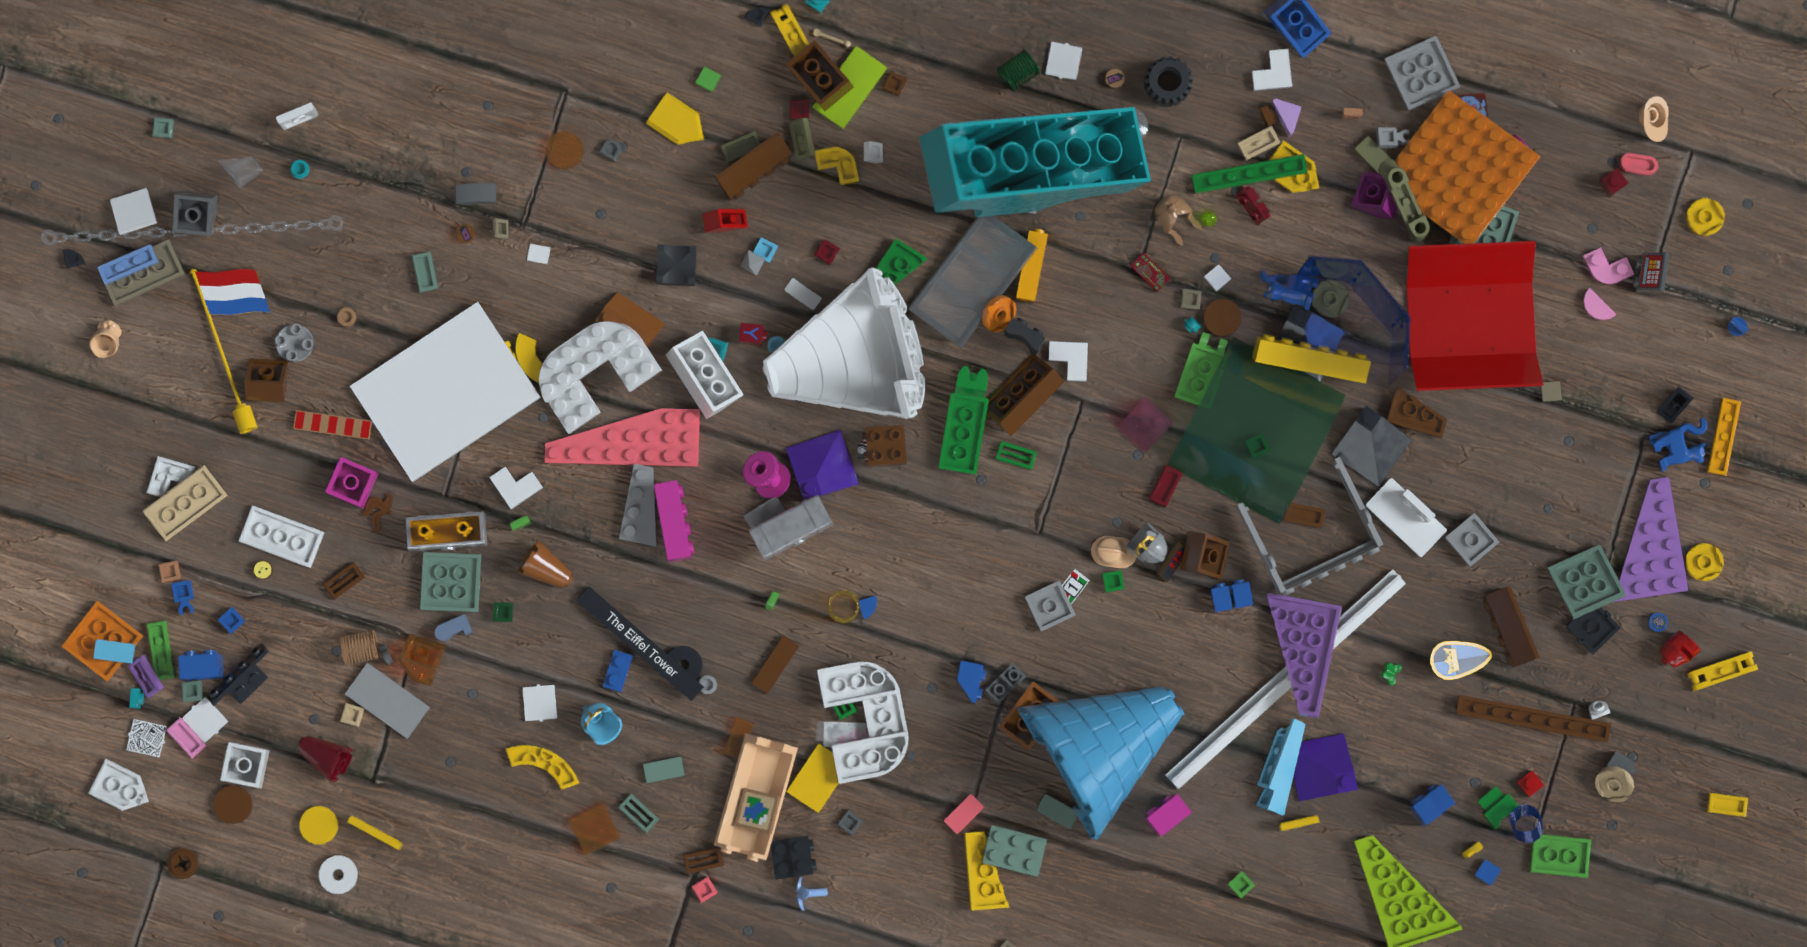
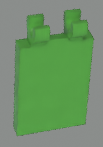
[1174,332,1229,410]

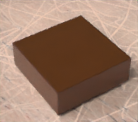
[882,71,908,97]

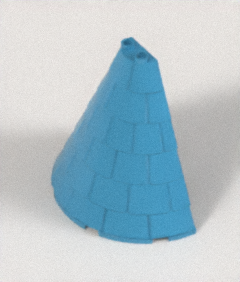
[1017,687,1184,841]

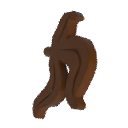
[361,493,393,533]

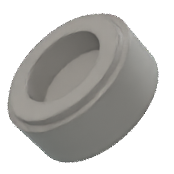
[698,675,717,695]

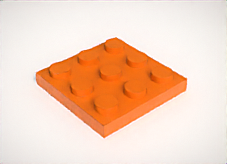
[62,600,144,682]

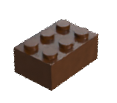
[785,40,854,112]

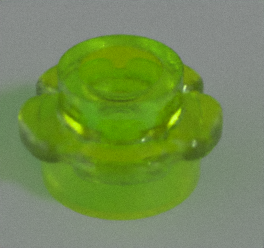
[1201,209,1217,228]

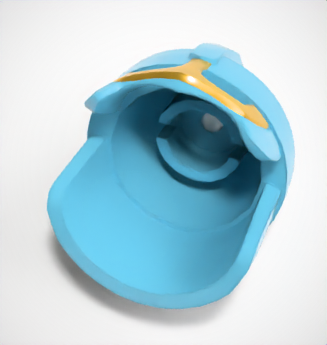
[581,703,622,745]

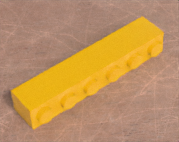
[1252,334,1371,384]

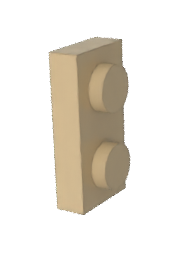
[1237,126,1280,161]

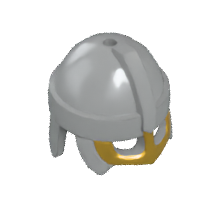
[1126,521,1167,563]

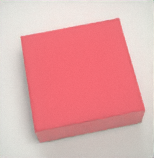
[691,877,718,903]

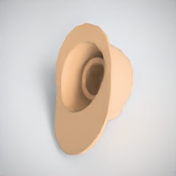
[1639,96,1668,142]
[1091,536,1136,568]

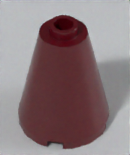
[297,735,353,783]

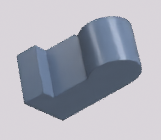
[435,614,474,642]

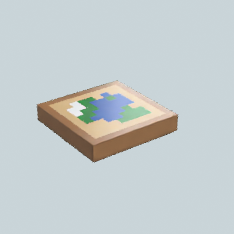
[735,788,781,835]

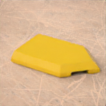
[646,92,704,145]
[1270,140,1319,193]

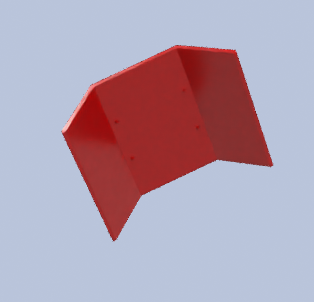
[1406,241,1544,391]

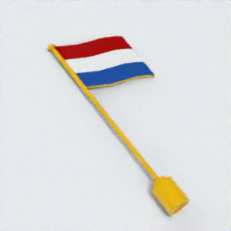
[190,269,270,434]

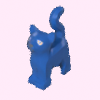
[1259,270,1319,311]
[1648,418,1707,471]

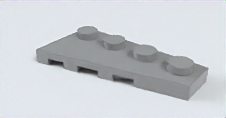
[619,464,657,547]

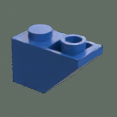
[957,661,986,704]

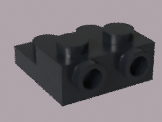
[771,836,817,880]

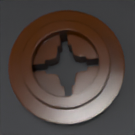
[167,848,199,879]

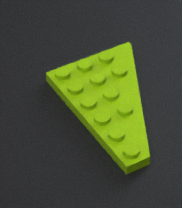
[1354,835,1462,947]

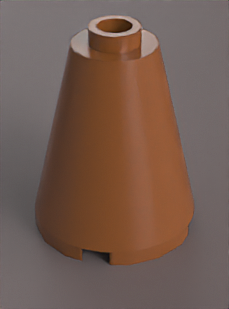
[517,540,573,588]

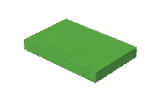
[1529,833,1591,878]

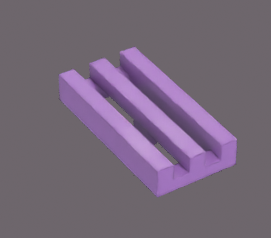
[128,655,164,698]

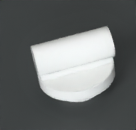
[1589,701,1610,720]

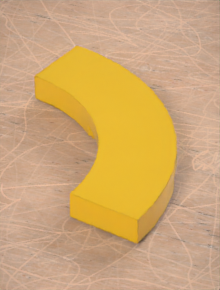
[505,745,580,790]

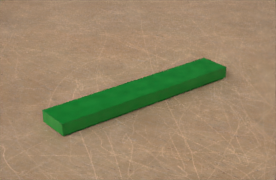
[1192,154,1308,194]

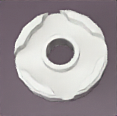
[319,856,358,894]

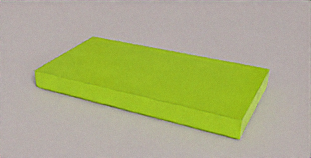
[812,46,887,130]

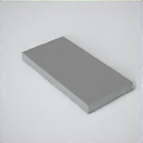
[345,663,430,739]

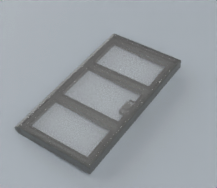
[907,216,1037,348]

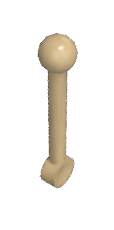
[813,29,851,48]

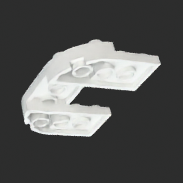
[539,321,662,434]
[817,662,908,784]

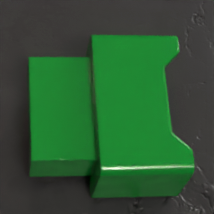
[1477,786,1521,830]

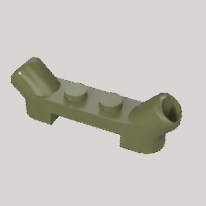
[1378,159,1430,242]

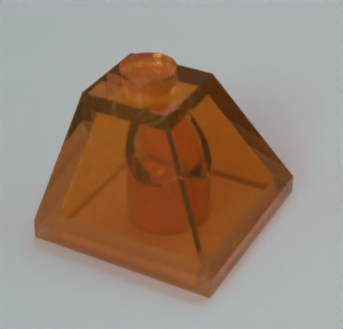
[398,634,446,686]

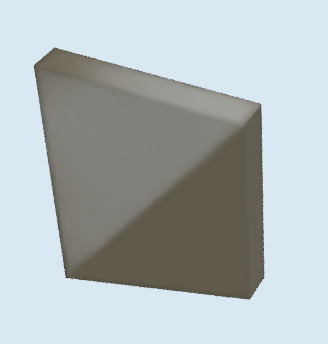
[491,218,508,239]

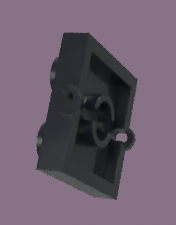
[1566,607,1621,655]

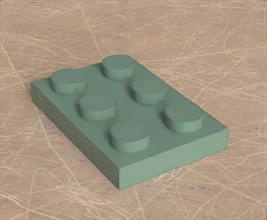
[981,825,1047,877]

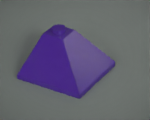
[786,430,859,500]
[1293,733,1358,801]

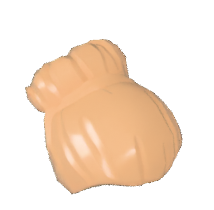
[89,320,122,358]

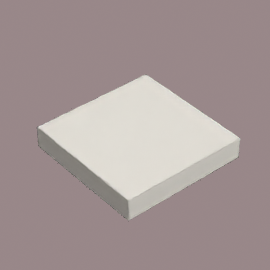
[276,103,318,130]
[110,188,157,235]

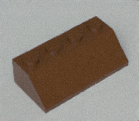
[716,132,792,201]
[986,354,1064,436]
[1482,586,1540,668]

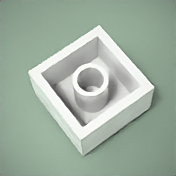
[221,742,270,789]

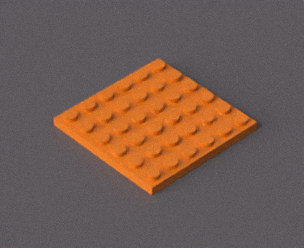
[1395,90,1540,244]

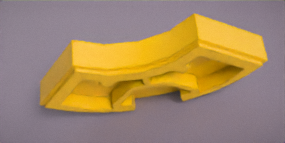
[516,333,543,383]

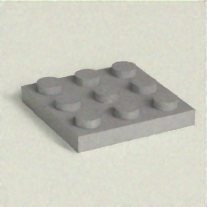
[1384,36,1460,111]

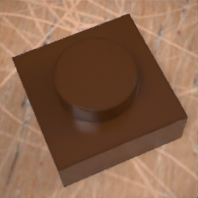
[1259,105,1277,128]

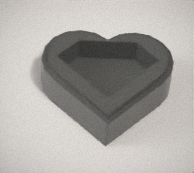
[378,643,396,666]

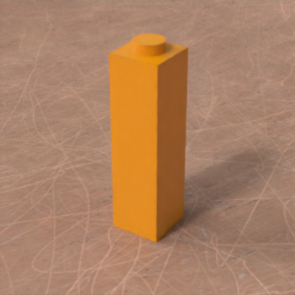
[1016,229,1048,303]

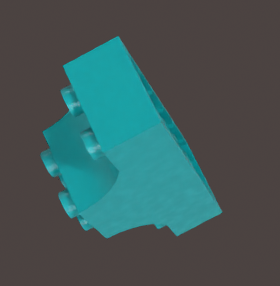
[919,107,1151,218]

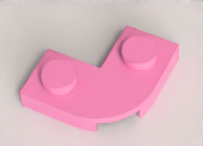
[1583,248,1634,285]

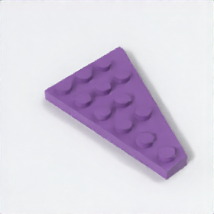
[1614,477,1688,602]
[1267,593,1342,719]

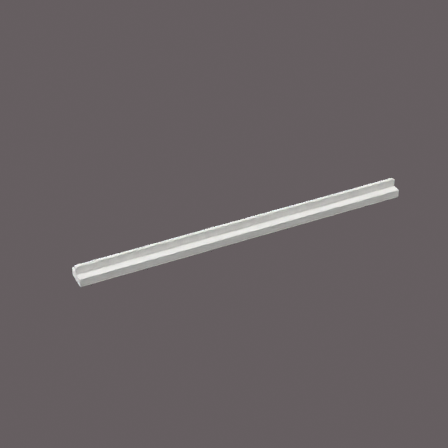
[1165,570,1406,789]

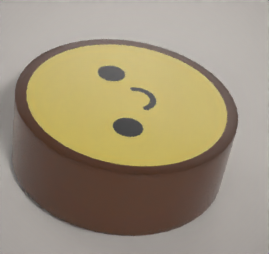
[253,560,273,580]

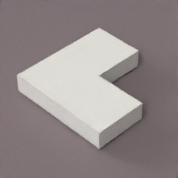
[1252,49,1292,91]
[1049,341,1088,382]
[147,456,195,497]
[489,467,543,510]

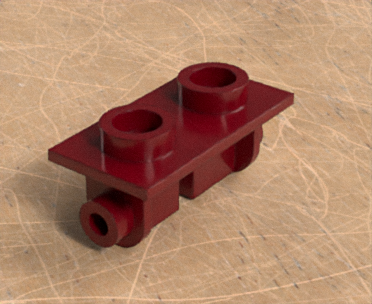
[1235,185,1271,226]

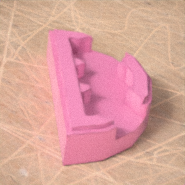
[1583,288,1617,320]

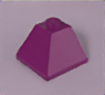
[1351,172,1397,219]

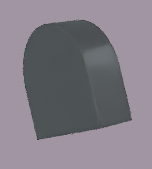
[599,139,621,163]

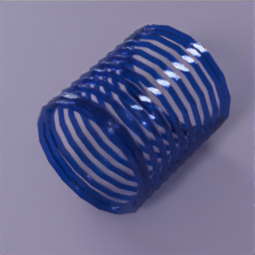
[1510,804,1544,843]

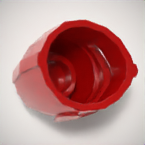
[1659,630,1701,668]

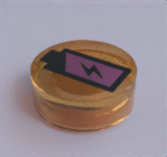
[456,224,475,244]

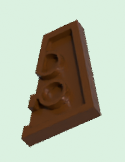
[1387,385,1447,438]

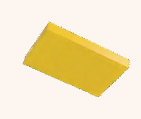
[786,744,839,813]

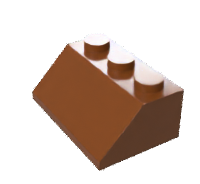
[595,292,665,349]
[998,681,1060,751]

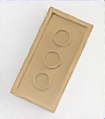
[142,465,228,542]

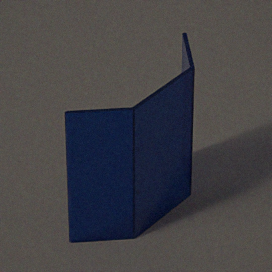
[1296,256,1411,385]

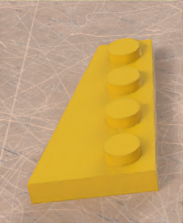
[964,832,1010,911]

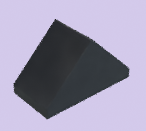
[1657,386,1694,424]

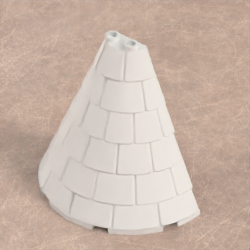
[763,268,925,419]

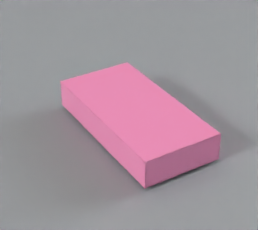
[166,717,207,759]

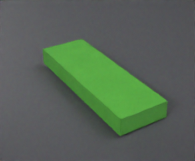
[146,621,175,680]

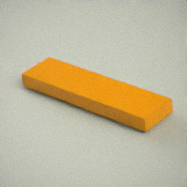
[1707,397,1741,476]

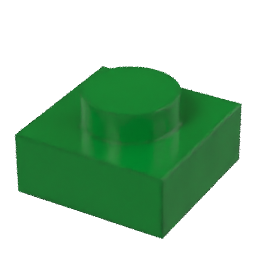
[1102,570,1125,593]

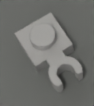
[1376,127,1410,148]

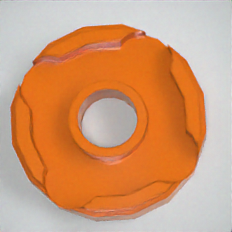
[982,295,1016,333]

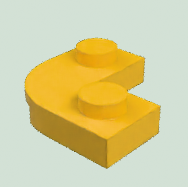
[815,147,859,185]

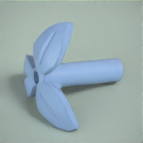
[795,877,828,911]

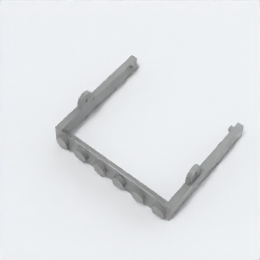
[1236,457,1383,596]

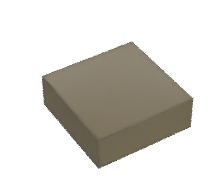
[1180,289,1202,310]
[1540,381,1562,402]

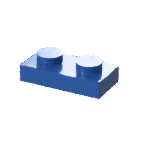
[603,650,633,692]

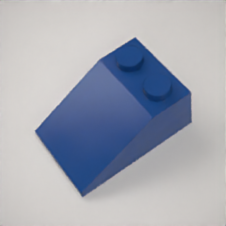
[1263,0,1331,58]

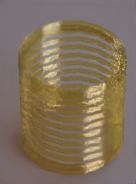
[828,590,859,623]

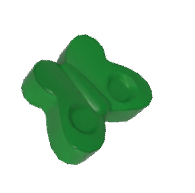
[1380,662,1402,685]

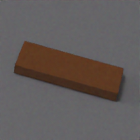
[751,635,799,694]

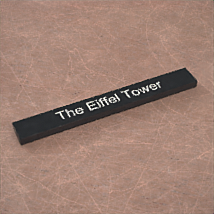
[577,586,705,701]

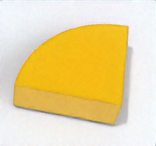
[1461,842,1483,859]

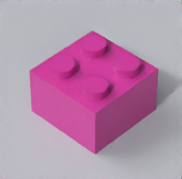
[326,457,378,509]
[1145,794,1192,837]

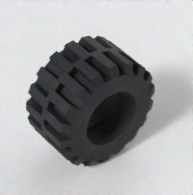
[1144,56,1193,107]

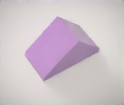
[1271,99,1301,137]

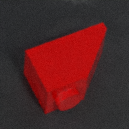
[702,209,748,233]

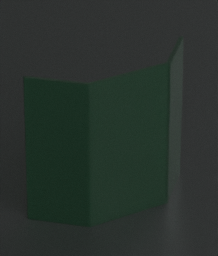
[1167,337,1346,524]

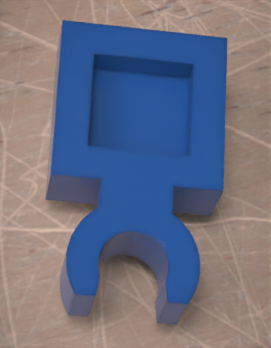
[171,580,195,615]

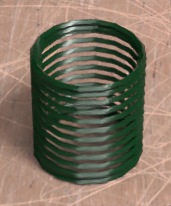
[997,49,1040,92]

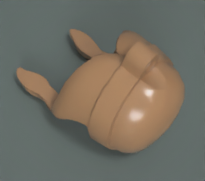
[1155,195,1202,246]

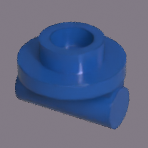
[1728,317,1748,336]

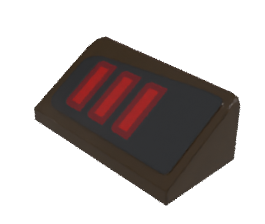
[1156,542,1185,582]

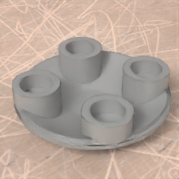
[275,324,314,362]

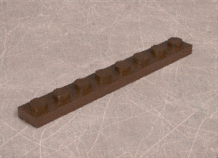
[1455,695,1611,743]

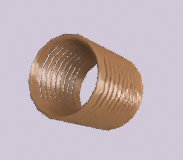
[340,629,380,665]

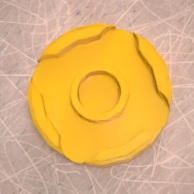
[1686,198,1725,236]
[1685,543,1724,582]
[300,806,339,845]

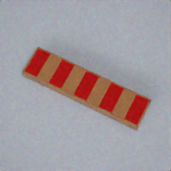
[293,410,373,440]

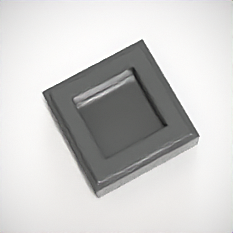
[837,809,863,836]

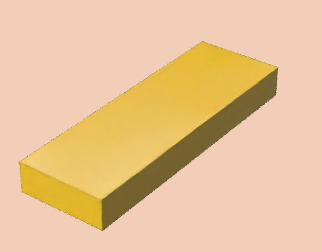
[347,816,403,850]

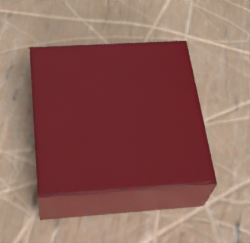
[789,99,809,120]
[814,239,840,265]

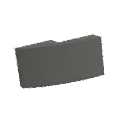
[455,183,496,205]
[984,663,1026,705]

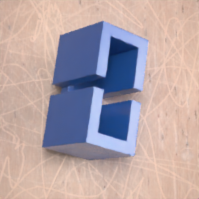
[1210,579,1253,613]

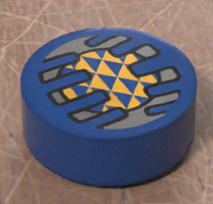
[1648,613,1668,632]

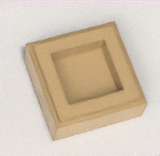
[340,703,365,727]

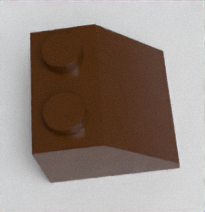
[244,358,288,402]
[1180,531,1230,580]

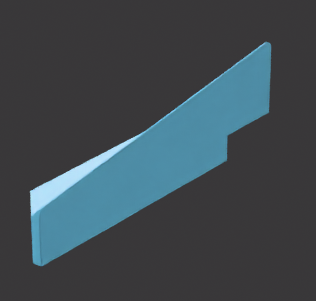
[1256,719,1305,815]

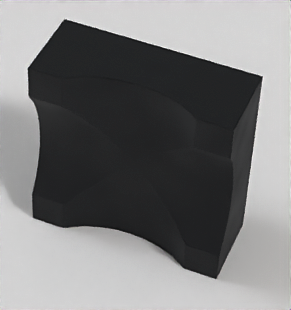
[656,245,697,286]
[1004,317,1045,355]

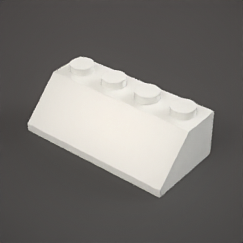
[666,331,744,419]

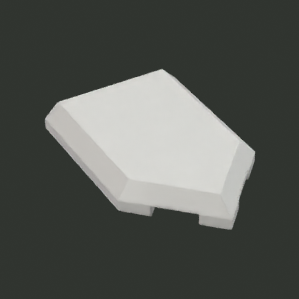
[88,759,149,811]

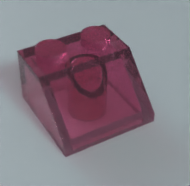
[1118,397,1173,453]

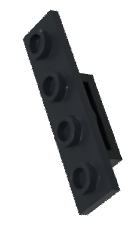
[207,643,269,706]

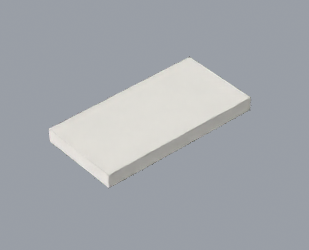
[238,505,325,568]

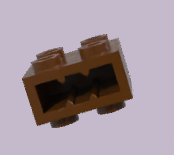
[862,425,907,468]

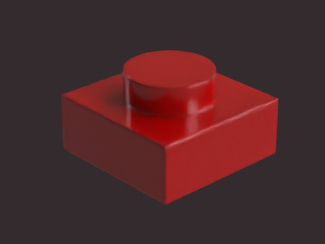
[1516,770,1544,797]

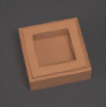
[1342,108,1363,120]
[158,560,182,583]

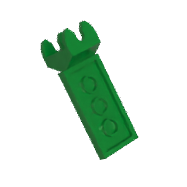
[939,366,989,475]

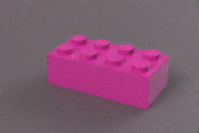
[654,480,695,563]

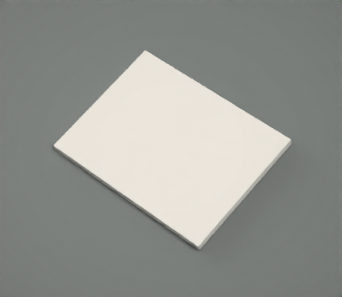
[350,302,541,482]

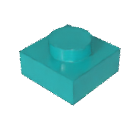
[805,0,830,14]
[708,337,728,361]
[129,688,144,709]

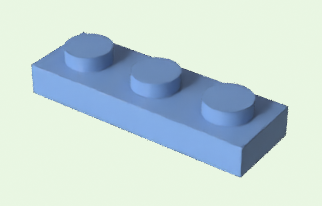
[97,244,159,285]

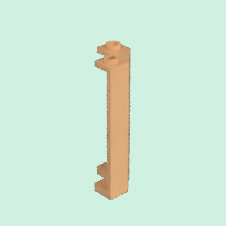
[714,733,798,862]

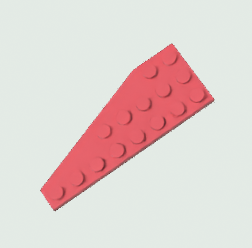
[545,408,700,467]

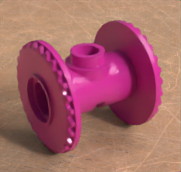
[743,451,791,499]

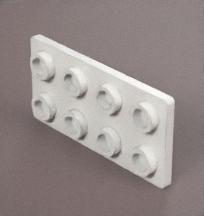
[1366,478,1447,557]

